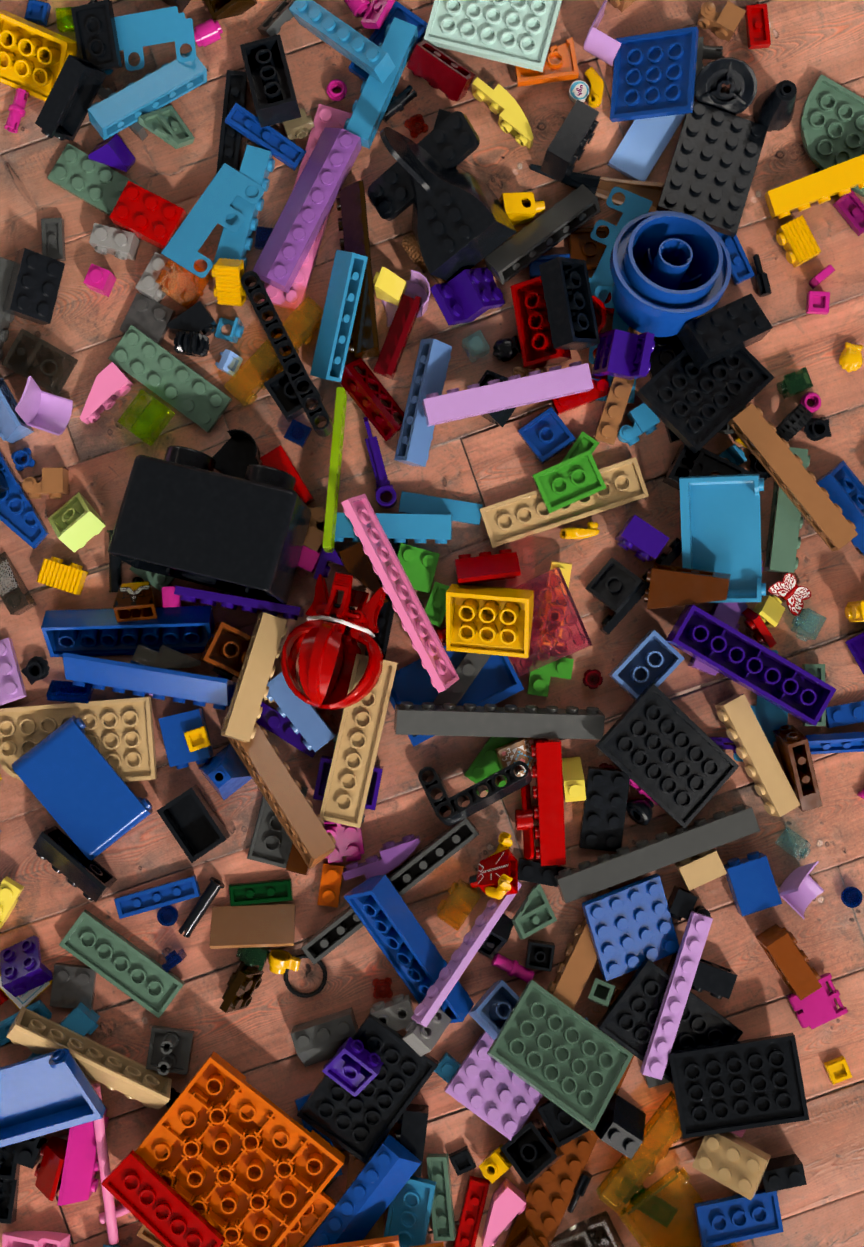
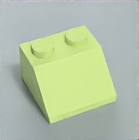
[48,492,106,553]

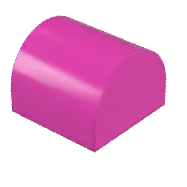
[161,586,181,608]

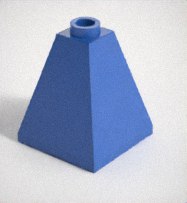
[198,744,252,800]

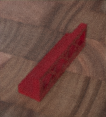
[373,294,422,380]
[340,358,404,441]

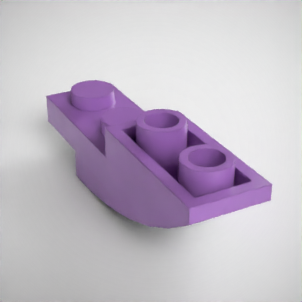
[342,834,420,881]

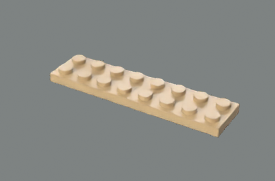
[479,457,649,549]
[320,654,398,828]

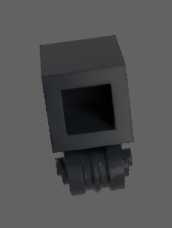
[667,885,711,921]
[13,1134,47,1169]

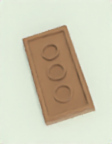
[209,904,296,949]

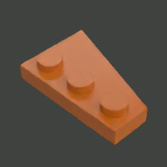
[515,37,579,87]

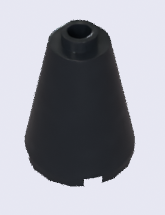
[753,80,797,132]

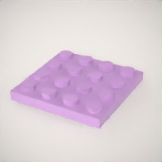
[444,1030,543,1141]

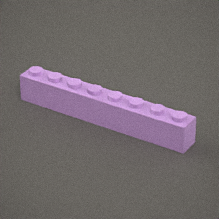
[422,361,594,427]

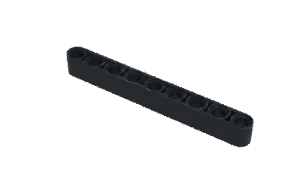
[241,271,333,437]

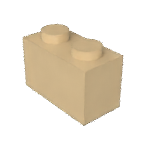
[675,849,727,891]

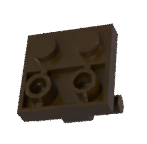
[220,960,264,1013]

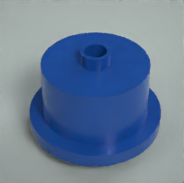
[610,211,732,337]

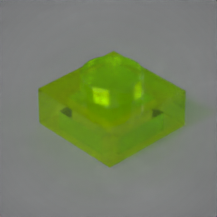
[56,7,75,33]

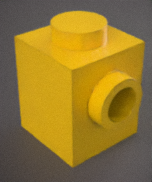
[478,1144,512,1184]

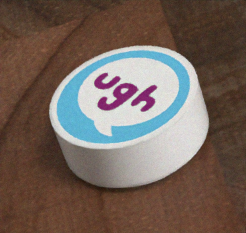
[568,80,590,103]

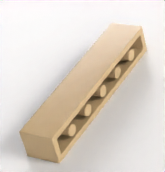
[220,612,288,742]
[715,694,800,817]

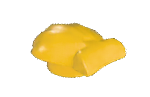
[839,342,863,372]

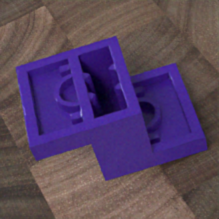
[430,267,505,326]
[592,329,655,380]

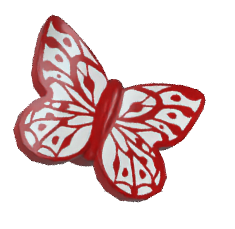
[767,573,811,616]

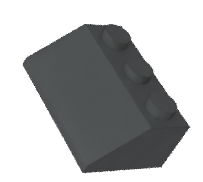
[291,1007,359,1067]

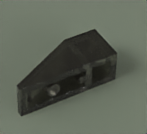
[0,552,37,615]

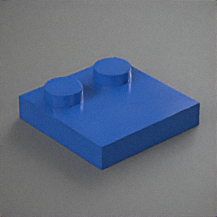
[518,407,576,464]

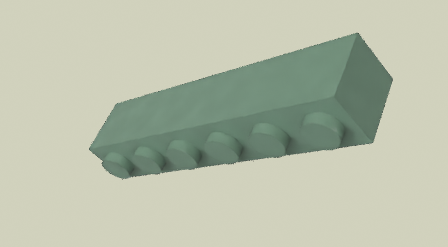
[764,447,810,573]

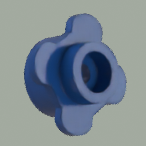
[11,448,35,471]

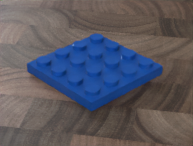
[610,26,699,122]
[582,873,679,982]

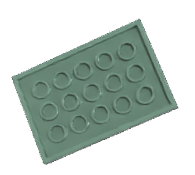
[487,980,633,1130]

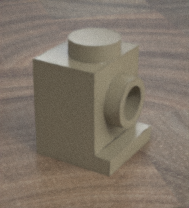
[282,108,314,143]

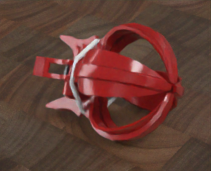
[281,572,386,710]

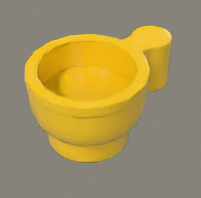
[268,949,301,974]

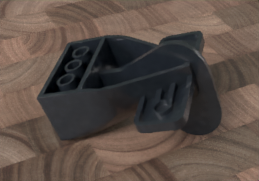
[368,111,517,282]

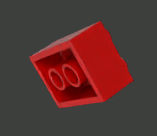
[109,180,187,250]

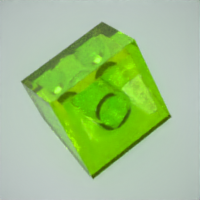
[117,389,175,446]

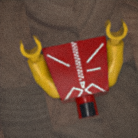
[469,832,518,900]

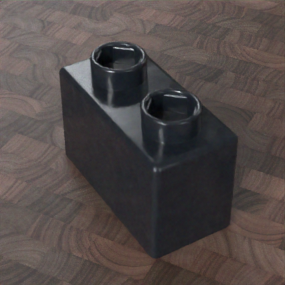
[108,445,311,604]

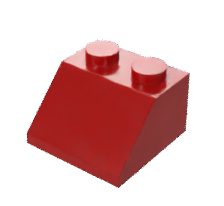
[34,1136,68,1201]

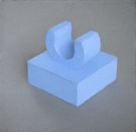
[215,349,243,377]

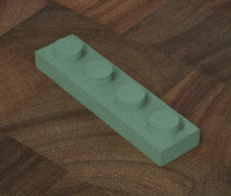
[426,1154,456,1241]

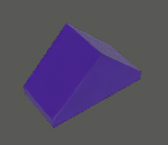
[88,133,136,172]

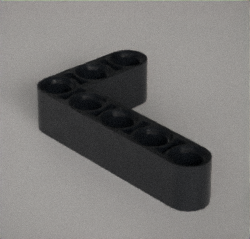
[418,761,532,826]

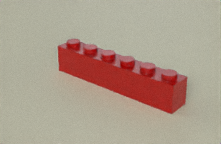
[531,738,566,866]

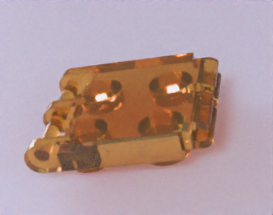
[155,259,213,309]

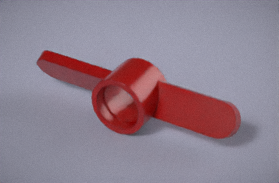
[515,783,534,859]

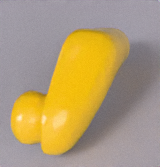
[584,67,604,108]
[560,522,600,539]

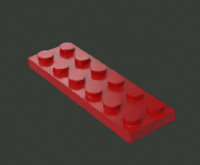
[101,1150,225,1247]

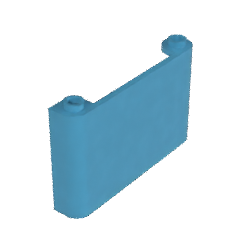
[679,474,766,603]

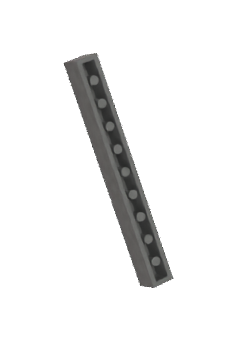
[394,701,605,740]
[554,804,760,903]
[301,817,479,965]

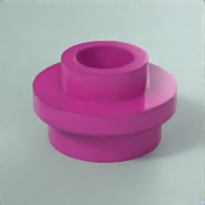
[327,79,347,101]
[800,392,821,413]

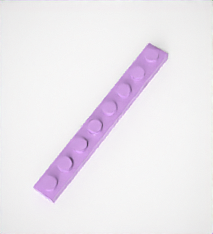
[411,882,522,1027]
[640,911,713,1080]

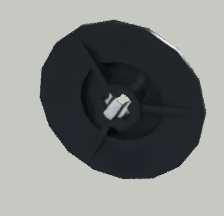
[695,57,757,115]

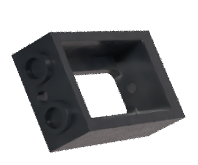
[35,54,107,141]

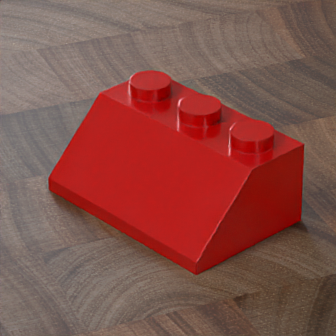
[454,549,521,584]

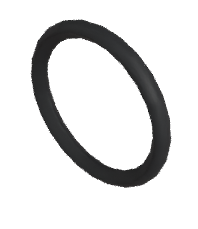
[284,954,327,998]

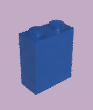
[158,708,214,769]
[723,851,782,916]

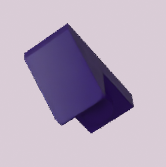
[313,548,344,579]

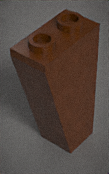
[644,564,731,609]
[773,725,822,812]

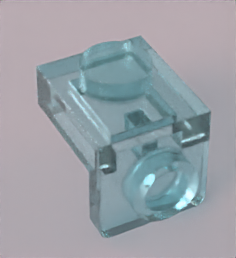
[775,827,811,861]

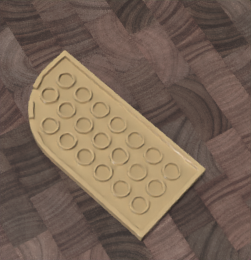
[0,696,157,782]

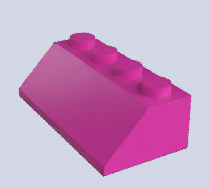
[57,1109,109,1206]

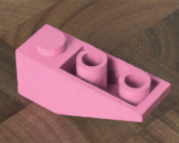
[80,362,134,425]
[481,1178,527,1247]

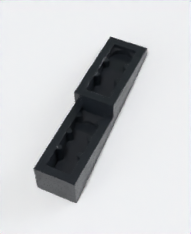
[0,1142,20,1224]

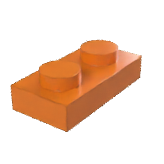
[317,862,344,908]

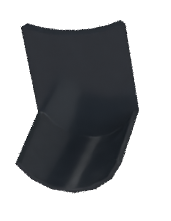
[212,429,261,479]

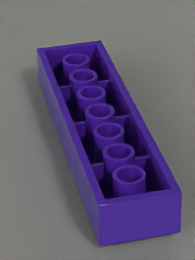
[666,604,836,726]

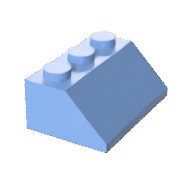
[0,377,34,444]

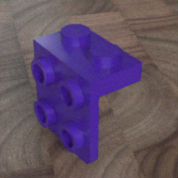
[0,935,53,997]

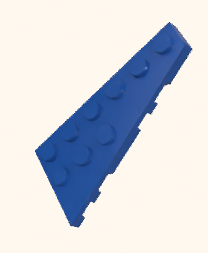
[0,451,49,549]

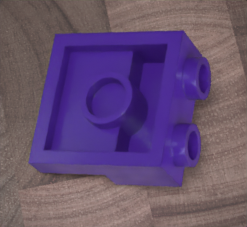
[322,1037,383,1097]

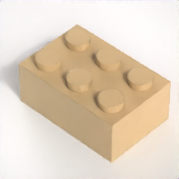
[692,1132,771,1200]

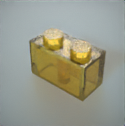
[436,879,481,931]

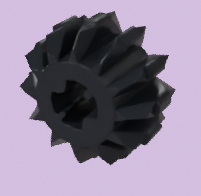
[174,331,210,357]

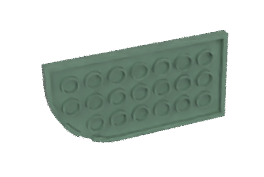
[800,74,864,197]

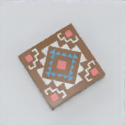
[495,738,536,783]

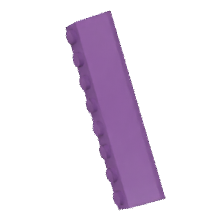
[252,127,362,293]

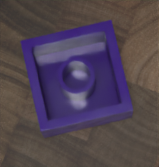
[615,515,670,562]

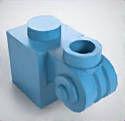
[617,403,660,446]

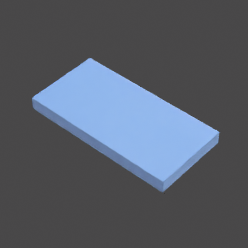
[608,114,686,181]

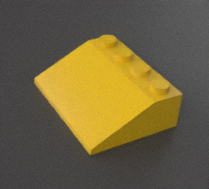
[0,10,78,102]
[446,584,534,658]

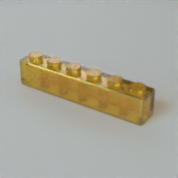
[224,296,324,407]
[596,1091,681,1214]

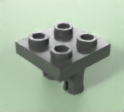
[146,1025,195,1075]

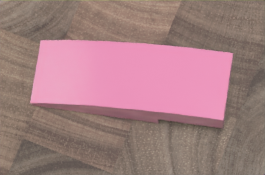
[2,1231,70,1247]

